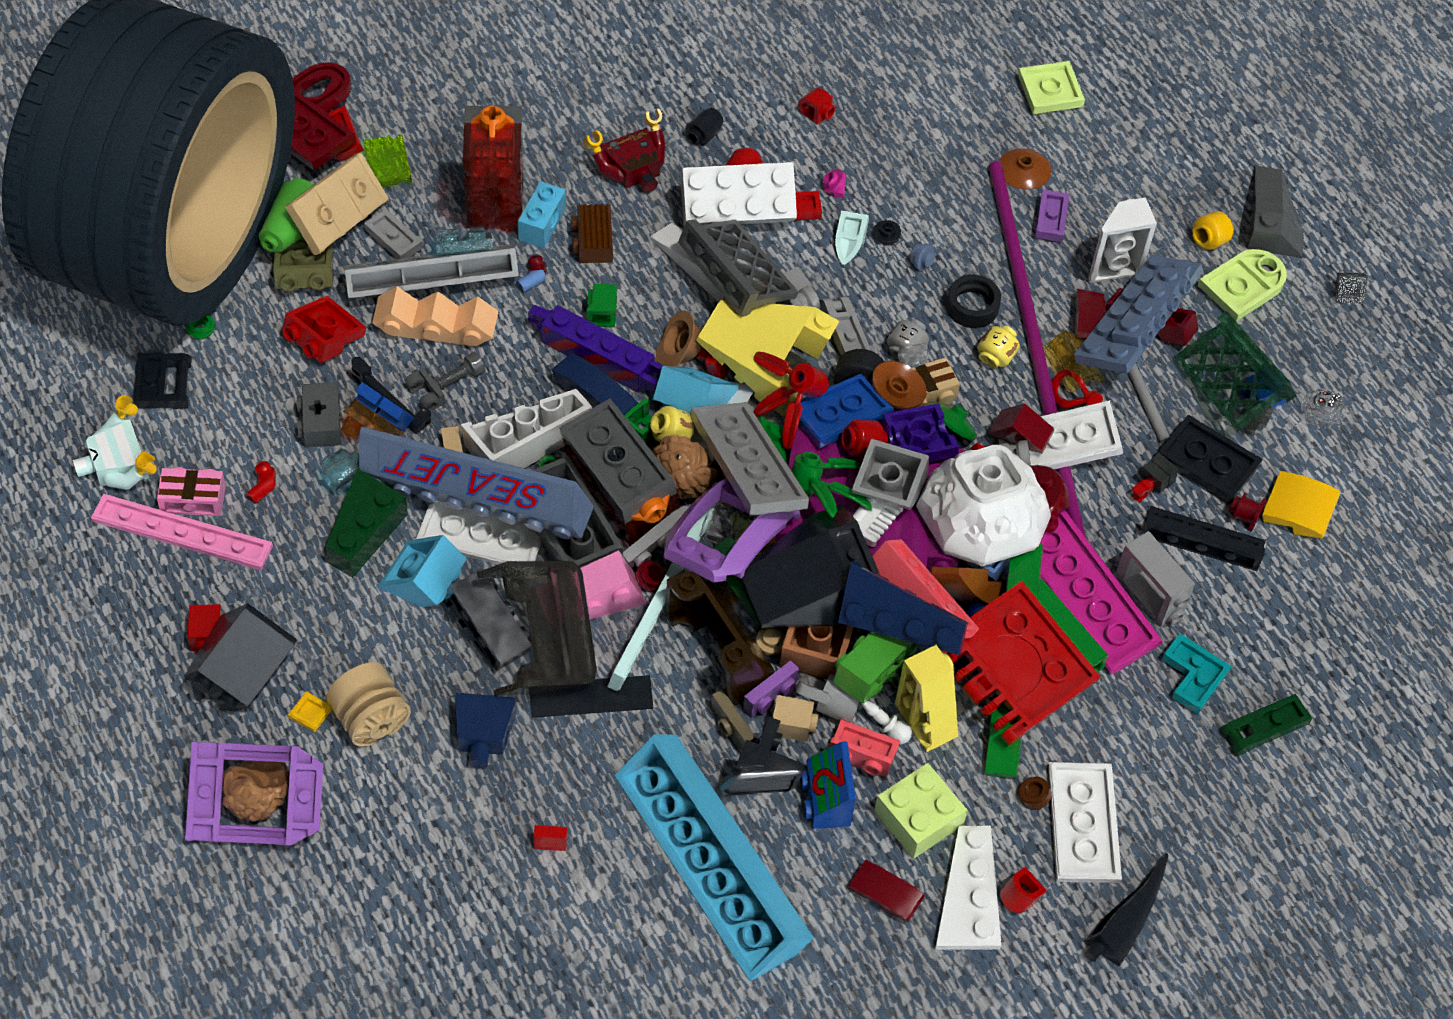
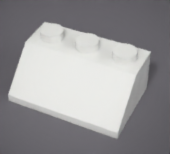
[1088,197,1157,283]

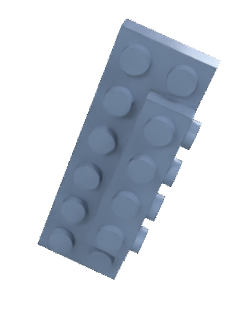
[1074,255,1203,374]

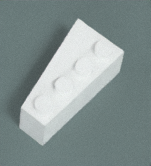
[461,389,592,468]

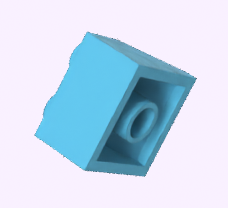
[653,366,739,413]
[377,535,467,607]

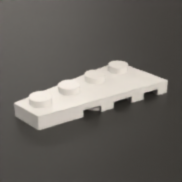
[935,826,1002,950]

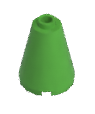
[259,178,314,253]

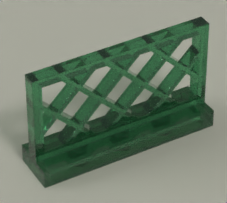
[1173,311,1296,432]

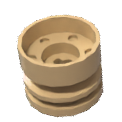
[326,662,411,746]

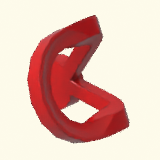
[1051,368,1103,408]

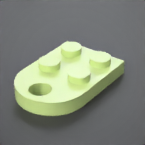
[1198,249,1287,322]

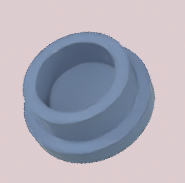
[910,243,935,271]

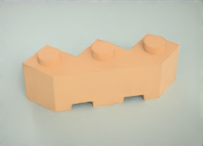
[372,286,498,346]

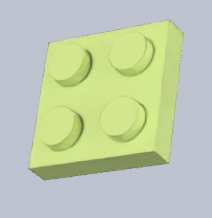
[1018,61,1085,114]

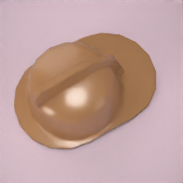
[655,310,702,367]

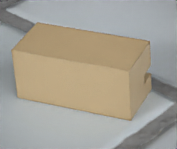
[441,426,463,453]

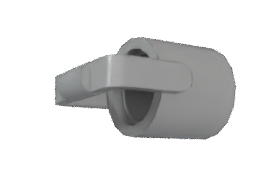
[795,674,860,723]

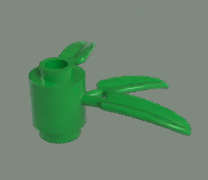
[791,452,872,518]

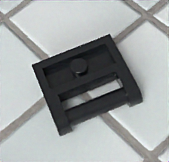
[134,353,192,409]

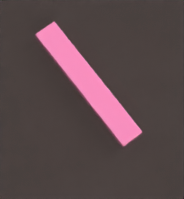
[91,494,273,571]

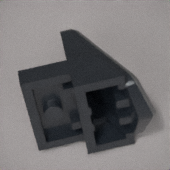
[720,716,805,795]

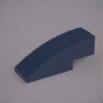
[552,353,638,415]

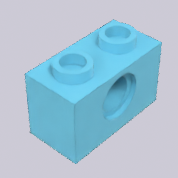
[518,181,566,249]

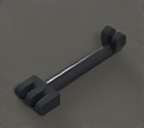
[351,357,431,433]

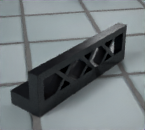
[1142,506,1266,571]

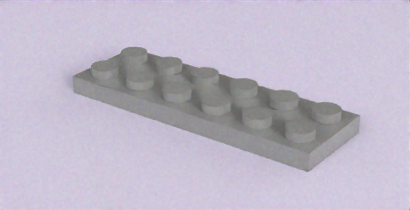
[690,402,809,515]

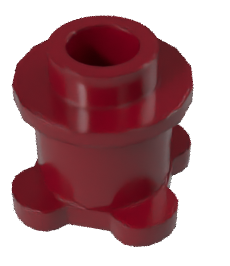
[1229,493,1267,532]

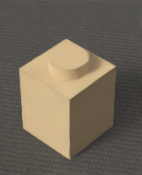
[773,695,819,742]

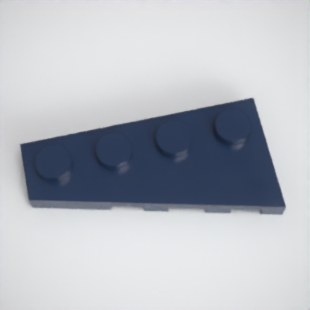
[838,561,968,655]

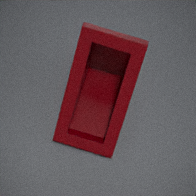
[989,403,1054,454]

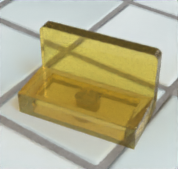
[1043,330,1106,392]

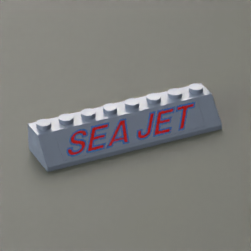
[359,427,594,539]

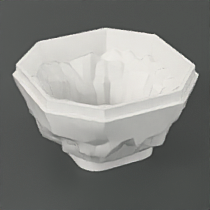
[916,445,1051,566]

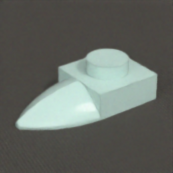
[835,211,869,265]

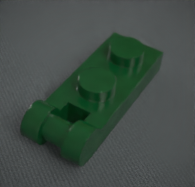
[1220,693,1312,757]

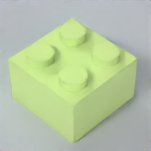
[874,763,968,859]

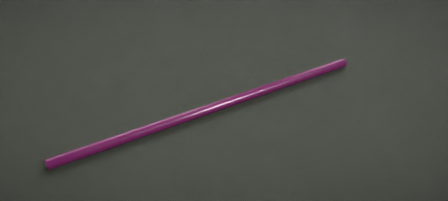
[988,161,1087,539]

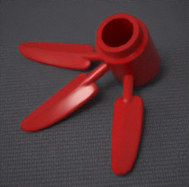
[754,351,829,450]

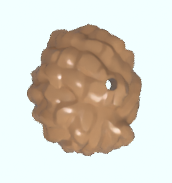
[653,435,721,500]
[222,761,289,821]

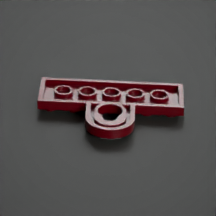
[290,62,356,171]

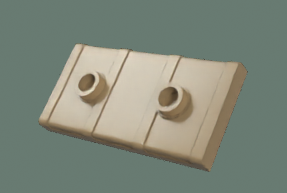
[285,152,389,255]

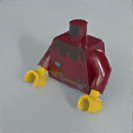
[583,108,666,192]

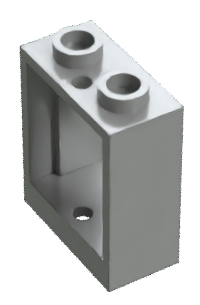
[1115,531,1195,627]

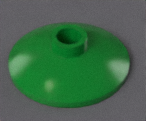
[928,402,977,441]

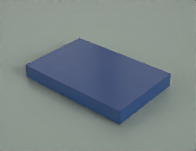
[787,374,894,449]

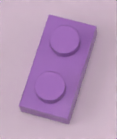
[1035,189,1070,242]
[743,660,799,718]

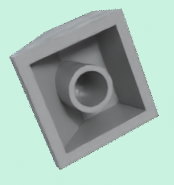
[852,439,929,510]

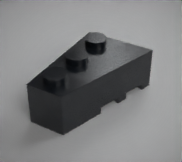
[443,568,532,671]

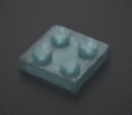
[434,227,493,254]

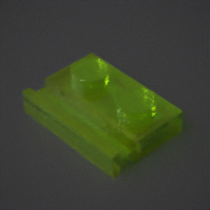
[363,134,412,187]

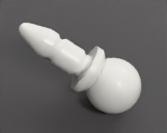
[862,701,912,744]

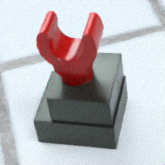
[1131,452,1178,503]

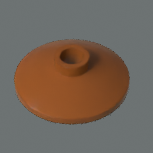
[999,148,1051,190]
[871,361,927,410]

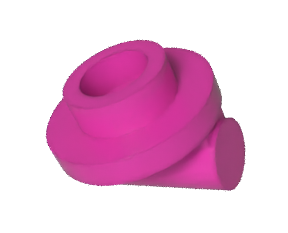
[822,168,846,198]

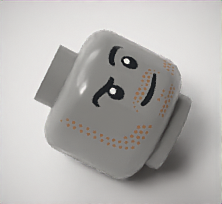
[887,319,929,363]

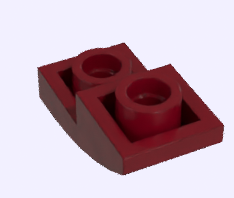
[1073,288,1106,340]
[848,859,925,922]

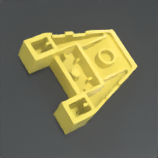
[696,300,839,416]

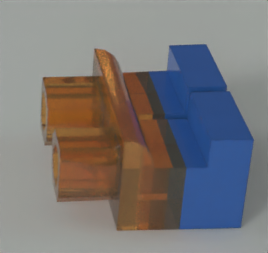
[341,382,414,440]

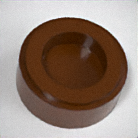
[1018,777,1052,810]

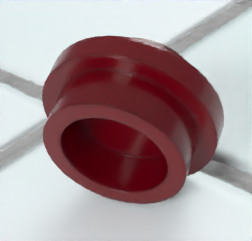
[635,561,665,591]

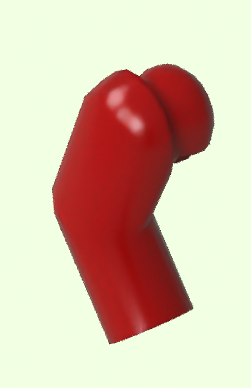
[245,461,276,504]

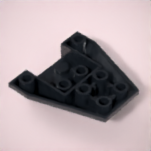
[741,505,880,628]

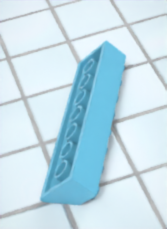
[614,734,814,981]

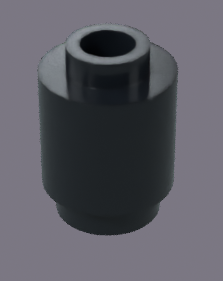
[685,108,724,146]

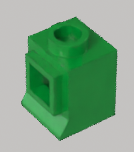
[587,283,617,328]
[624,397,654,445]

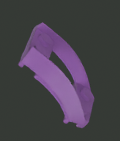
[664,477,800,582]
[185,742,323,845]

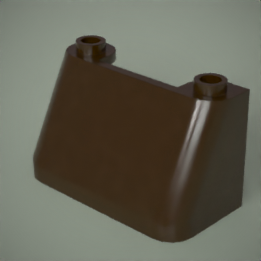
[665,571,775,706]

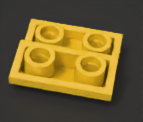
[1262,471,1340,539]

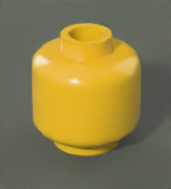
[1192,211,1234,250]

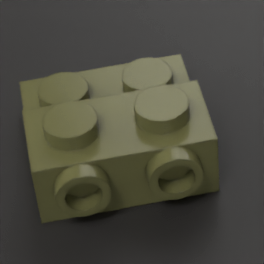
[273,240,334,291]

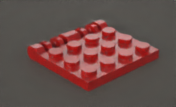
[948,581,1101,746]

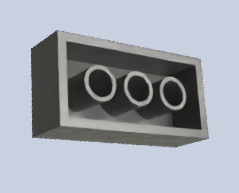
[532,455,623,576]

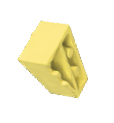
[895,645,958,752]

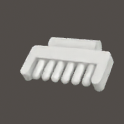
[853,497,903,547]

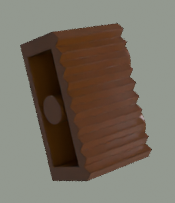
[572,203,613,263]

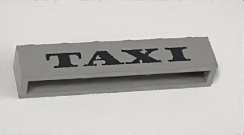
[343,244,519,298]

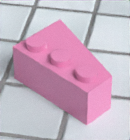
[535,550,647,629]

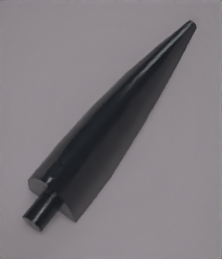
[1084,853,1168,966]

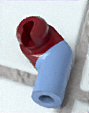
[516,254,547,293]

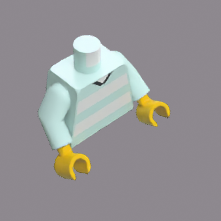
[73,395,157,490]

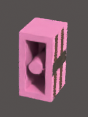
[157,467,226,516]

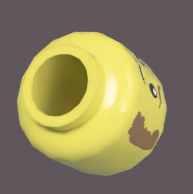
[977,325,1020,369]
[650,406,694,442]

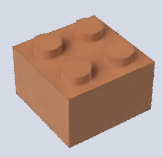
[780,626,856,679]

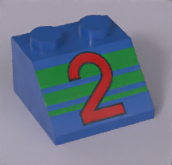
[800,741,856,829]

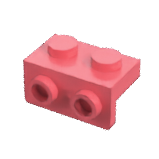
[829,719,900,778]

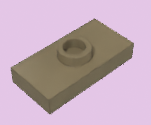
[711,690,756,751]

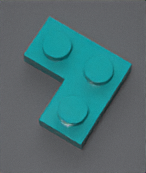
[1162,633,1232,715]

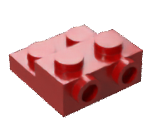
[282,296,367,363]

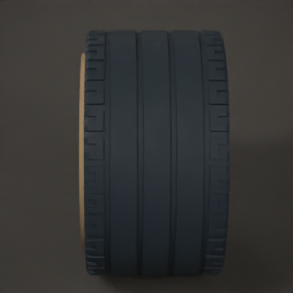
[2,0,295,326]

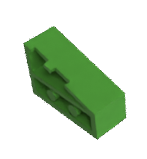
[833,631,918,704]

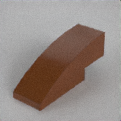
[931,567,1002,605]

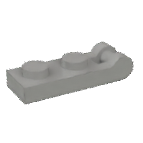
[819,297,872,356]

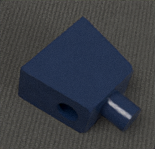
[455,693,516,769]

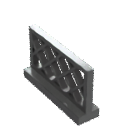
[678,219,799,316]

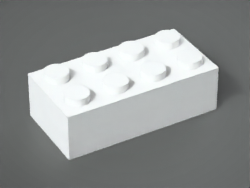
[680,162,797,226]

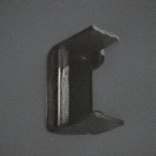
[477,561,597,696]

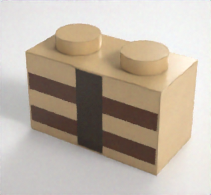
[902,358,960,410]

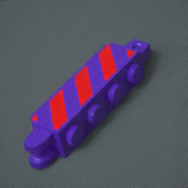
[528,305,663,393]

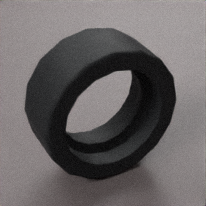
[946,274,1001,329]

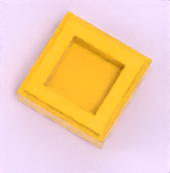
[288,691,332,733]

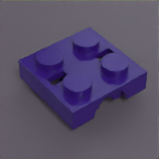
[882,403,959,462]

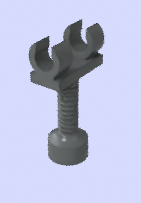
[404,352,486,411]

